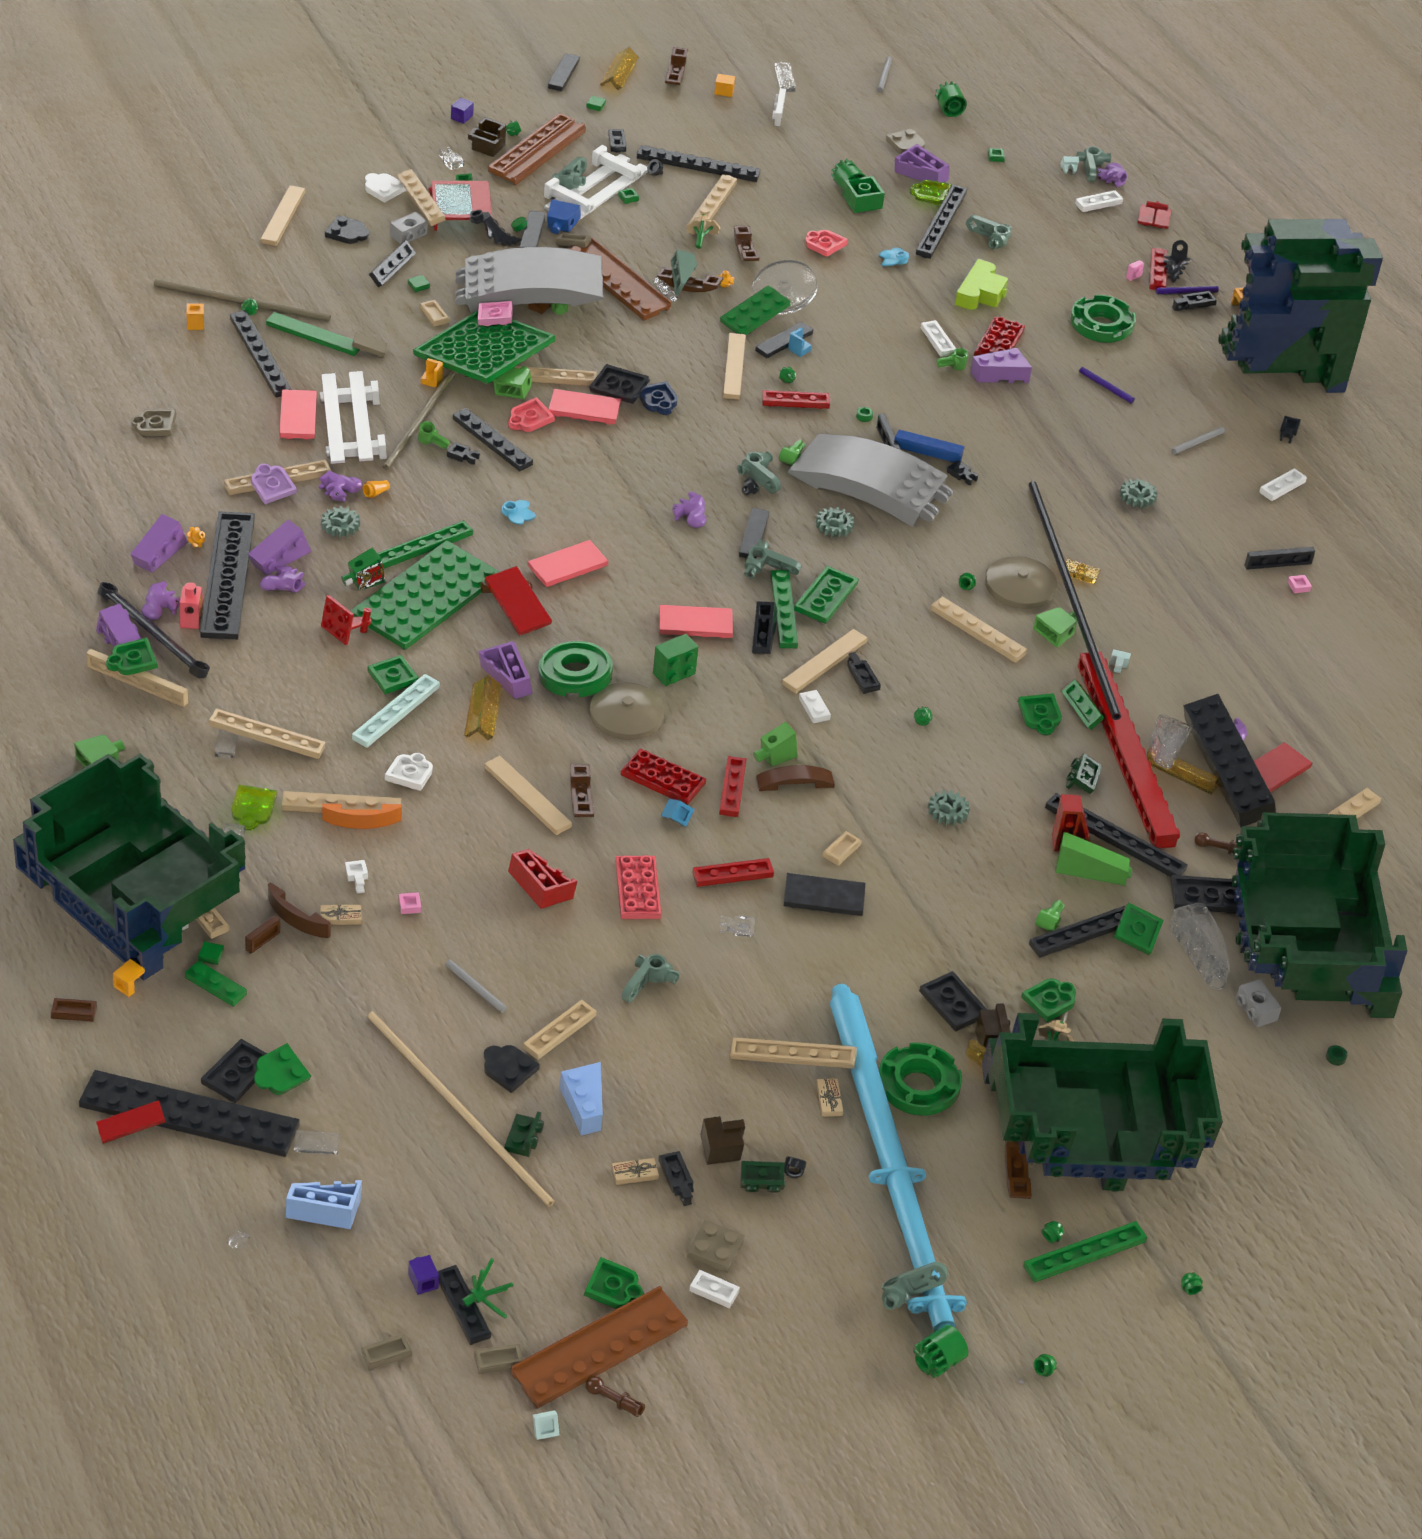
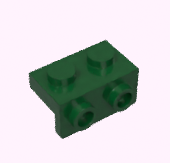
[740,1161,785,1193]

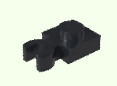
[1280,416,1301,443]
[447,442,480,465]
[947,460,978,485]

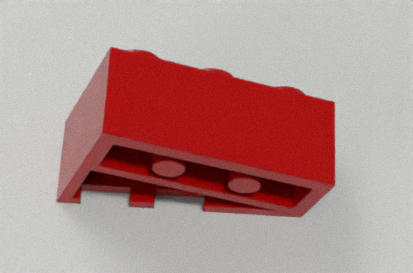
[1052,794,1090,852]
[508,849,578,909]

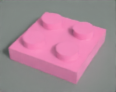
[478,301,513,326]

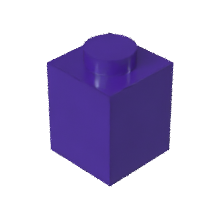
[451,98,474,124]
[408,1255,439,1295]

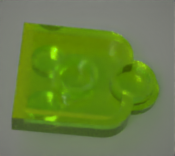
[910,180,952,205]
[231,785,277,831]

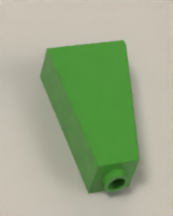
[1056,832,1132,886]

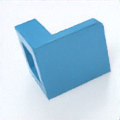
[788,327,812,357]
[661,799,695,827]

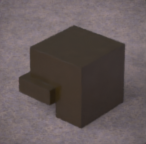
[468,117,506,157]
[975,1003,1011,1057]
[700,1116,745,1165]

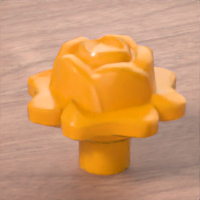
[717,270,734,288]
[186,527,206,548]

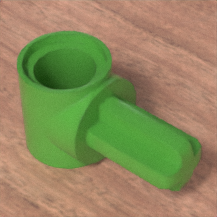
[936,348,968,370]
[418,421,450,449]
[779,440,805,466]
[1035,900,1065,932]

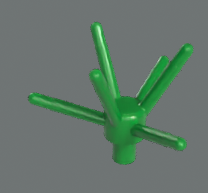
[462,1258,514,1319]

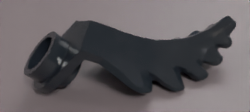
[470,210,521,246]
[1164,240,1191,283]

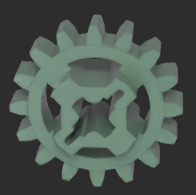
[1119,478,1158,509]
[321,506,360,538]
[816,507,854,538]
[928,790,970,826]

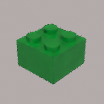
[842,176,885,213]
[653,634,699,686]

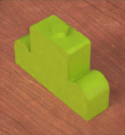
[955,259,1008,310]

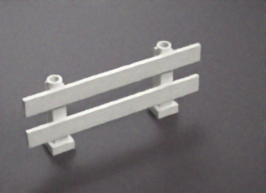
[544,145,648,219]
[320,371,387,464]

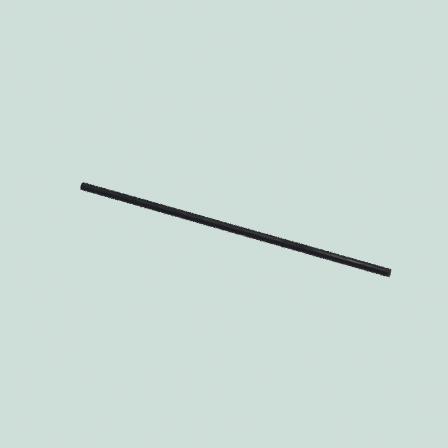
[1028,481,1121,720]

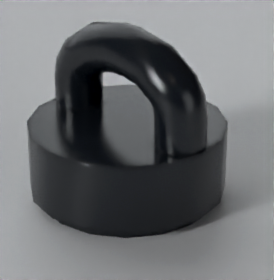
[647,159,663,176]
[742,477,760,495]
[784,1156,807,1178]

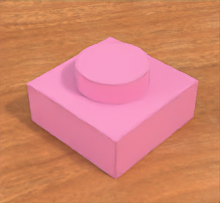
[1126,260,1144,281]
[1287,575,1312,593]
[399,892,421,914]

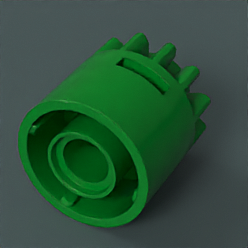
[935,81,967,117]
[831,159,866,190]
[913,1324,969,1378]

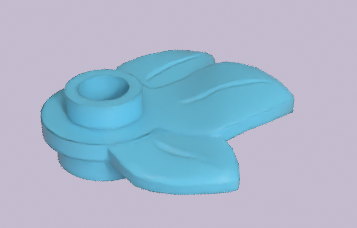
[879,248,909,266]
[501,500,536,525]

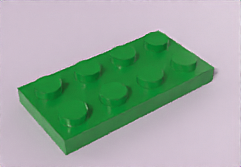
[720,285,791,335]
[794,566,859,624]

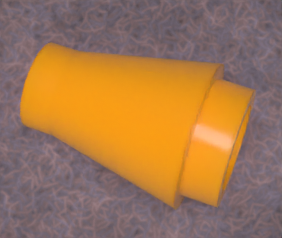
[362,480,390,498]

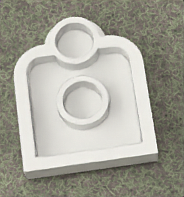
[365,173,406,203]
[385,753,433,791]

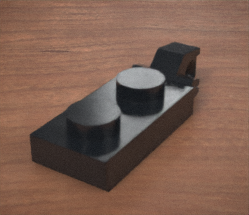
[1172,291,1217,311]
[847,652,881,694]
[658,1151,694,1206]

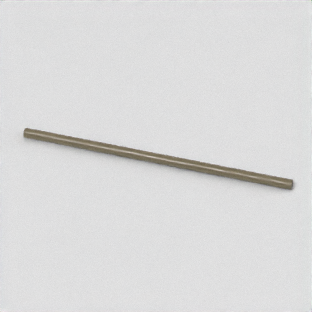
[154,279,331,321]
[382,370,457,470]

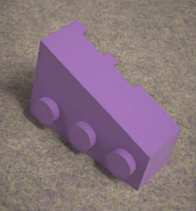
[895,144,949,187]
[971,348,1032,383]
[130,514,188,573]
[248,519,311,575]
[96,603,143,647]
[478,641,533,699]

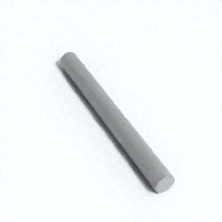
[877,56,892,92]
[1172,427,1225,455]
[445,959,507,1013]

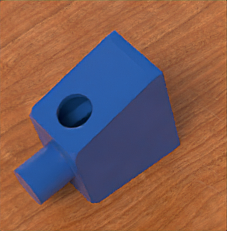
[547,199,581,234]

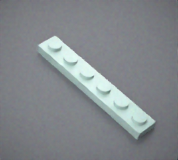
[352,674,440,748]

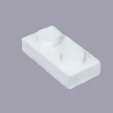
[799,690,831,723]
[689,1270,740,1309]

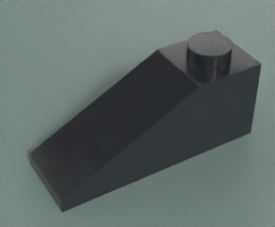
[752,601,778,654]

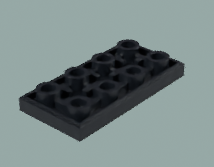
[783,873,866,916]

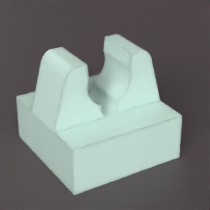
[1060,156,1079,174]
[1110,649,1131,673]
[533,1410,559,1440]

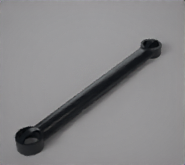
[97,582,210,678]

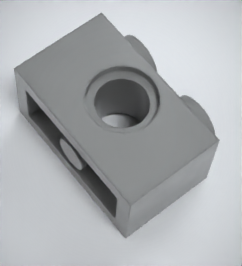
[390,212,428,244]
[1236,979,1282,1027]

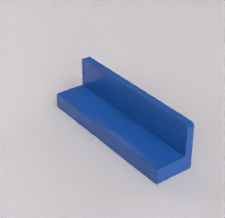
[895,429,965,463]

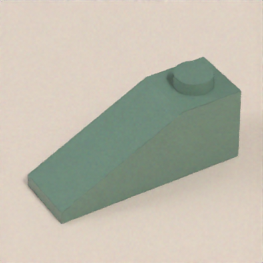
[670,249,697,295]

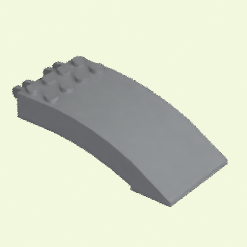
[455,247,604,314]
[788,434,953,527]

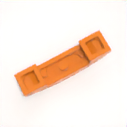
[322,804,402,829]

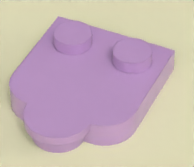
[251,464,297,504]

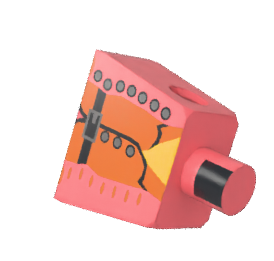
[180,582,203,629]

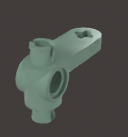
[1076,146,1111,182]
[552,157,587,190]
[966,215,1012,250]
[737,451,781,494]
[744,540,802,579]
[622,954,680,1003]
[881,1262,948,1310]

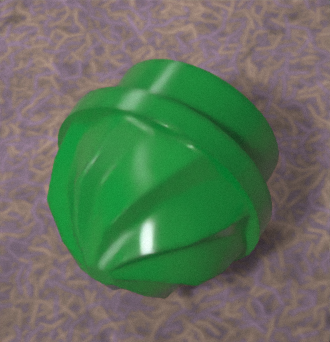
[506,121,522,136]
[241,298,258,316]
[779,367,796,383]
[959,573,976,590]
[914,706,933,726]
[1041,1221,1064,1244]
[1181,1272,1203,1295]
[1034,1354,1057,1377]

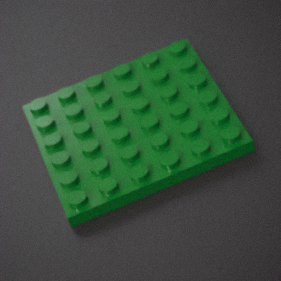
[413,310,556,384]

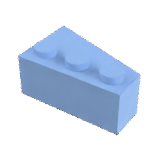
[560,1062,603,1136]
[286,1180,362,1229]

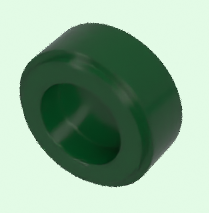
[1326,1045,1348,1066]

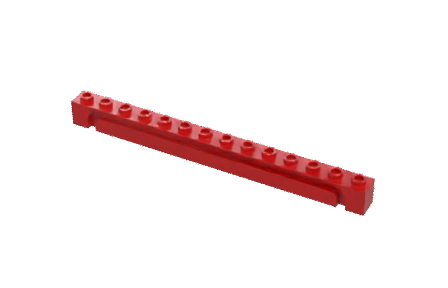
[1078,651,1180,849]

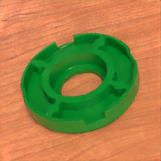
[1070,294,1136,343]
[538,641,613,697]
[879,1042,962,1116]

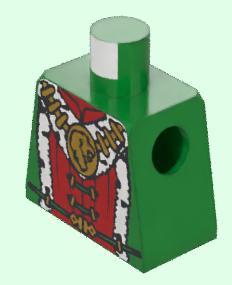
[341,547,386,590]

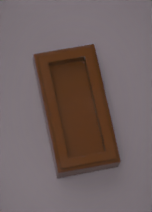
[245,915,280,954]
[51,998,97,1022]

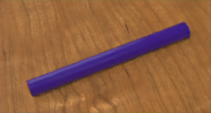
[1156,286,1219,294]
[1079,367,1135,404]

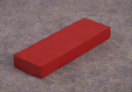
[96,1100,166,1144]

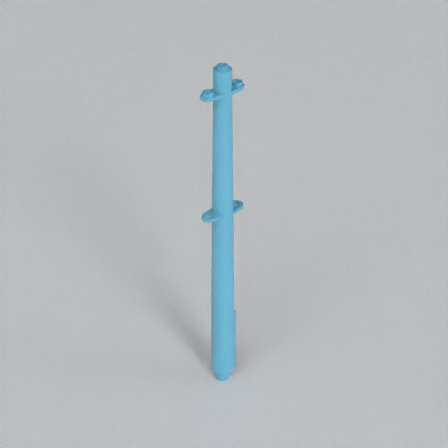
[830,984,967,1332]

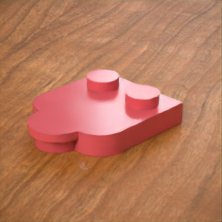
[806,230,848,257]
[508,397,555,432]

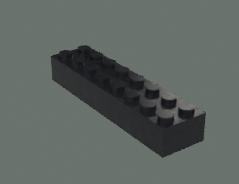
[1183,694,1276,828]

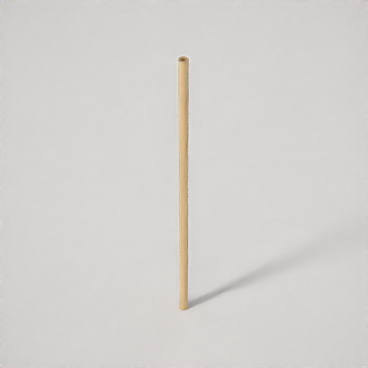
[367,1011,554,1207]

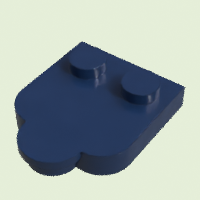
[639,381,678,415]

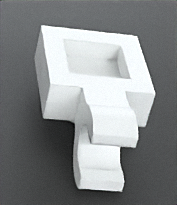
[345,860,368,894]

